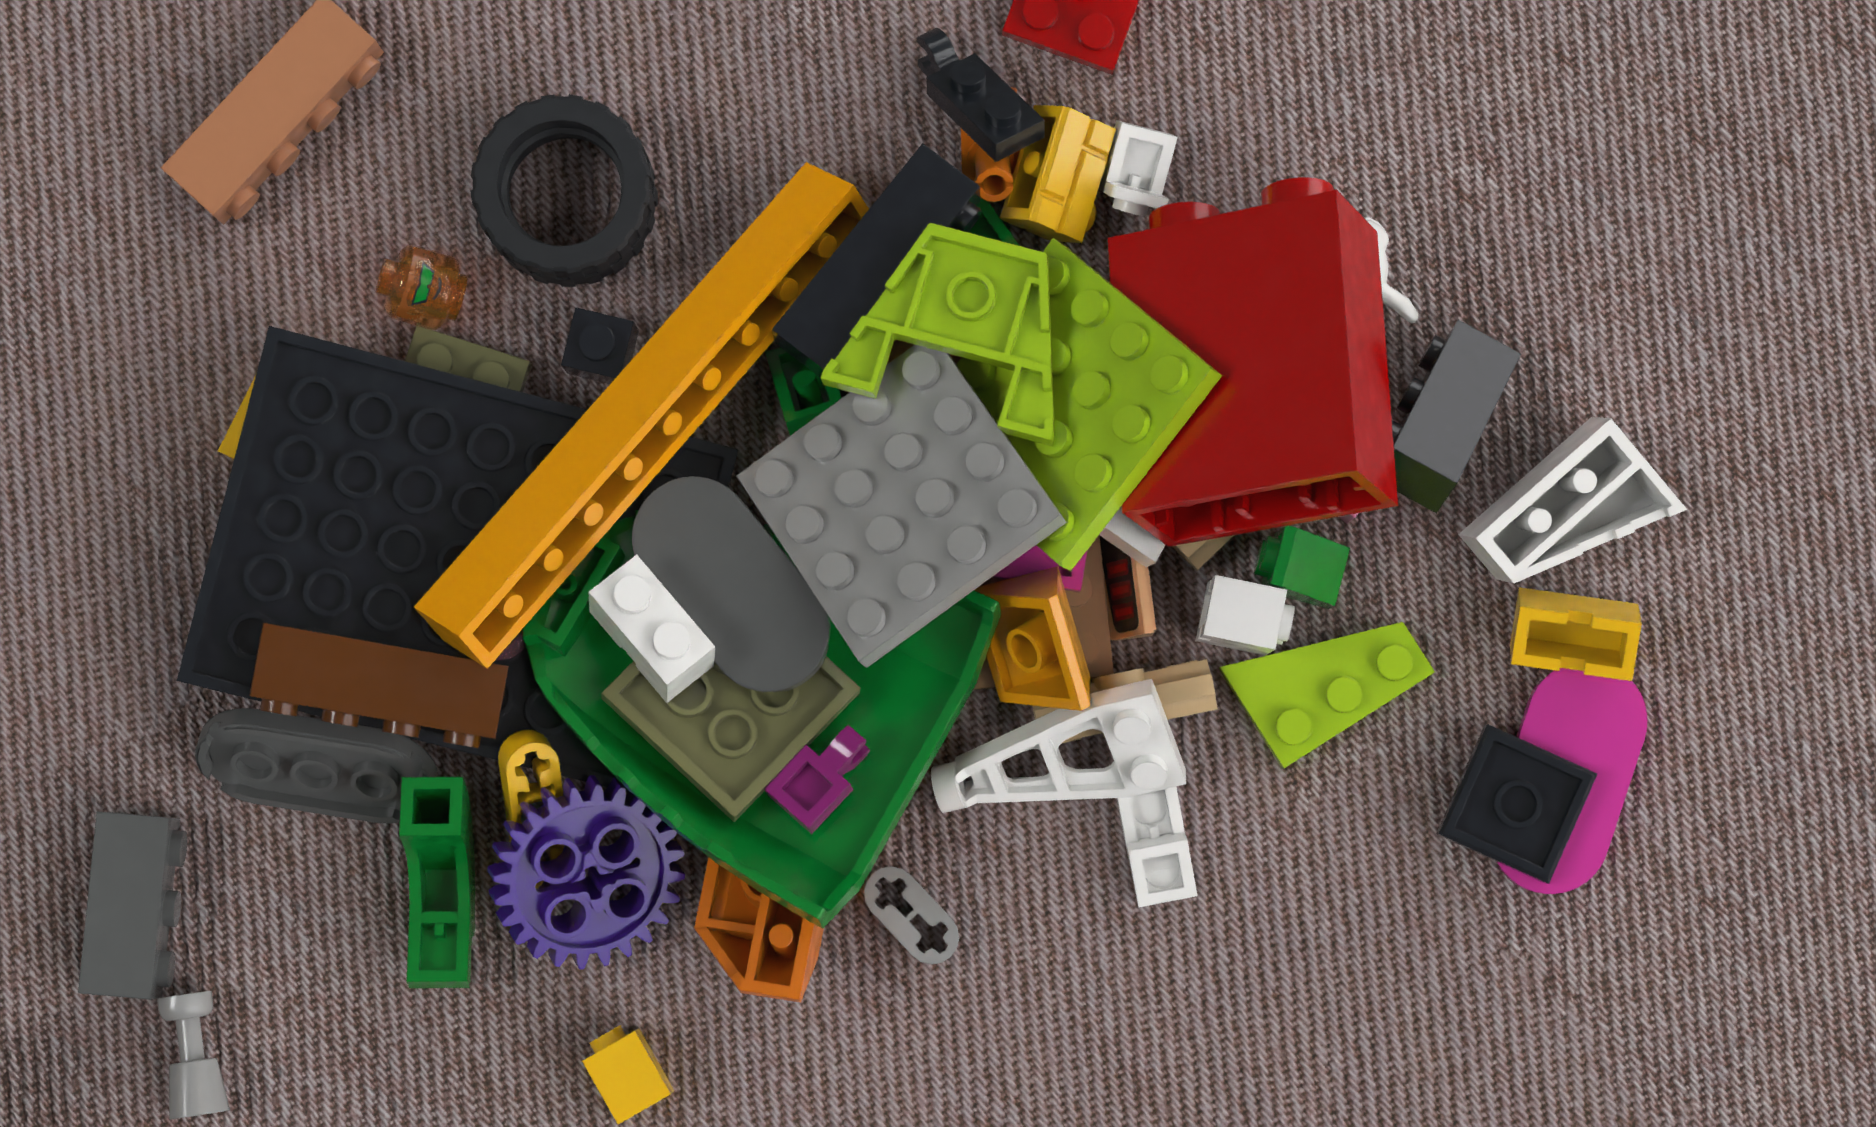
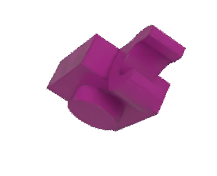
[764,725,870,834]

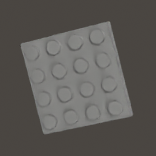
[736,345,1067,668]

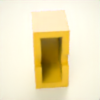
[1510,587,1642,681]

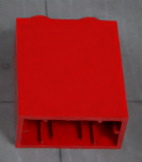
[1108,177,1398,547]

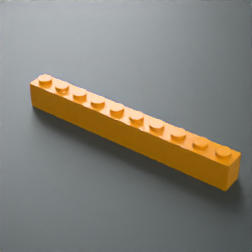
[414,162,869,669]

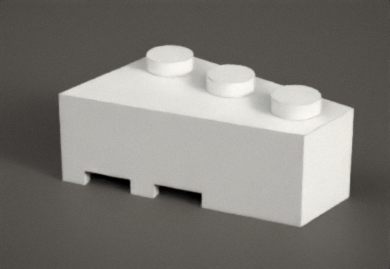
[1458,417,1687,583]

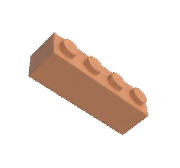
[161,0,384,225]

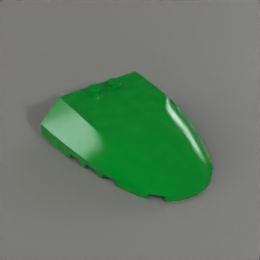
[523,510,1001,929]

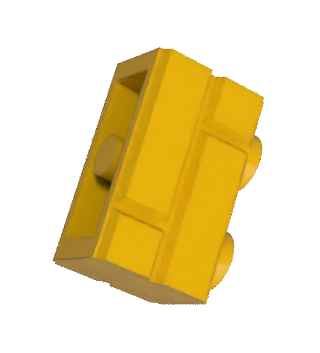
[1000,105,1116,243]

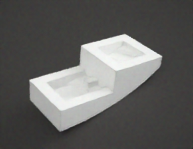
[1117,787,1197,907]

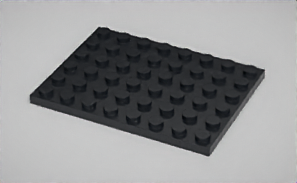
[176,326,738,792]

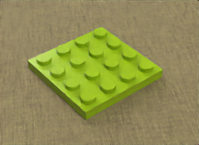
[956,238,1222,571]

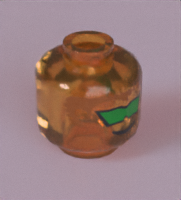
[375,244,468,330]

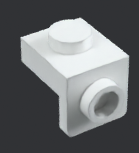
[1098,120,1178,216]

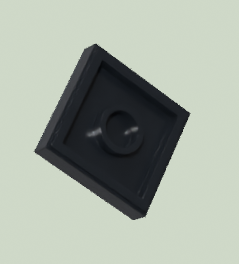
[1436,724,1597,884]

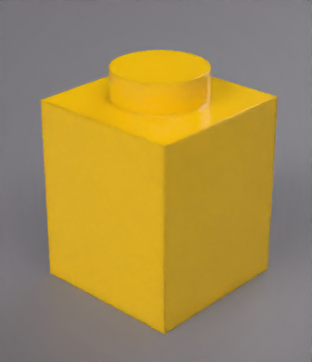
[582,1025,675,1124]

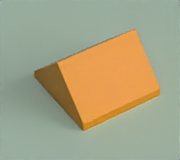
[974,566,1090,711]

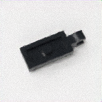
[917,28,1045,162]

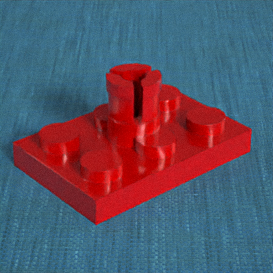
[1002,0,1140,75]

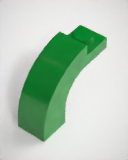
[399,777,475,988]

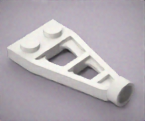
[931,679,1186,813]

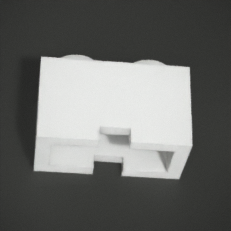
[588,554,715,703]
[1195,575,1295,656]

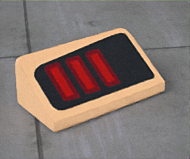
[1099,535,1156,641]

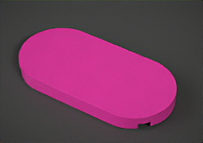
[1496,668,1647,894]

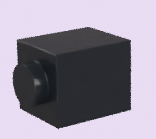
[561,307,639,384]

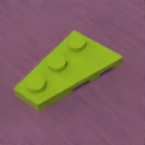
[1218,622,1435,769]

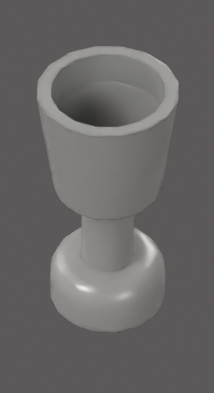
[157,991,230,1119]

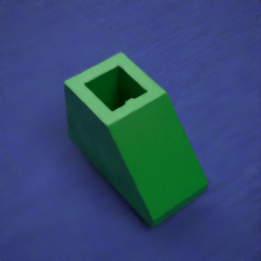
[1254,525,1350,609]

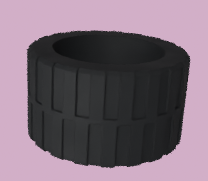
[470,94,658,287]

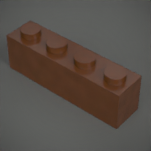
[249,623,509,748]

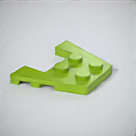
[821,223,1055,446]

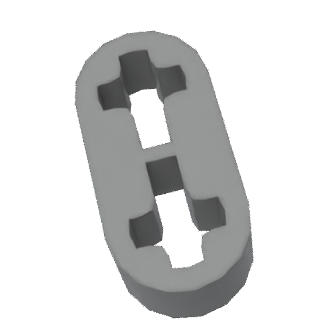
[864,866,959,965]

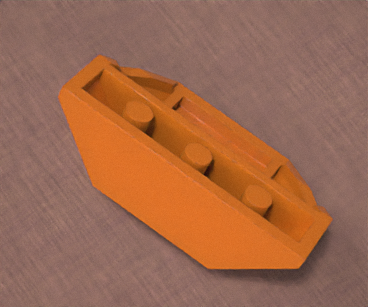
[694,857,824,1003]

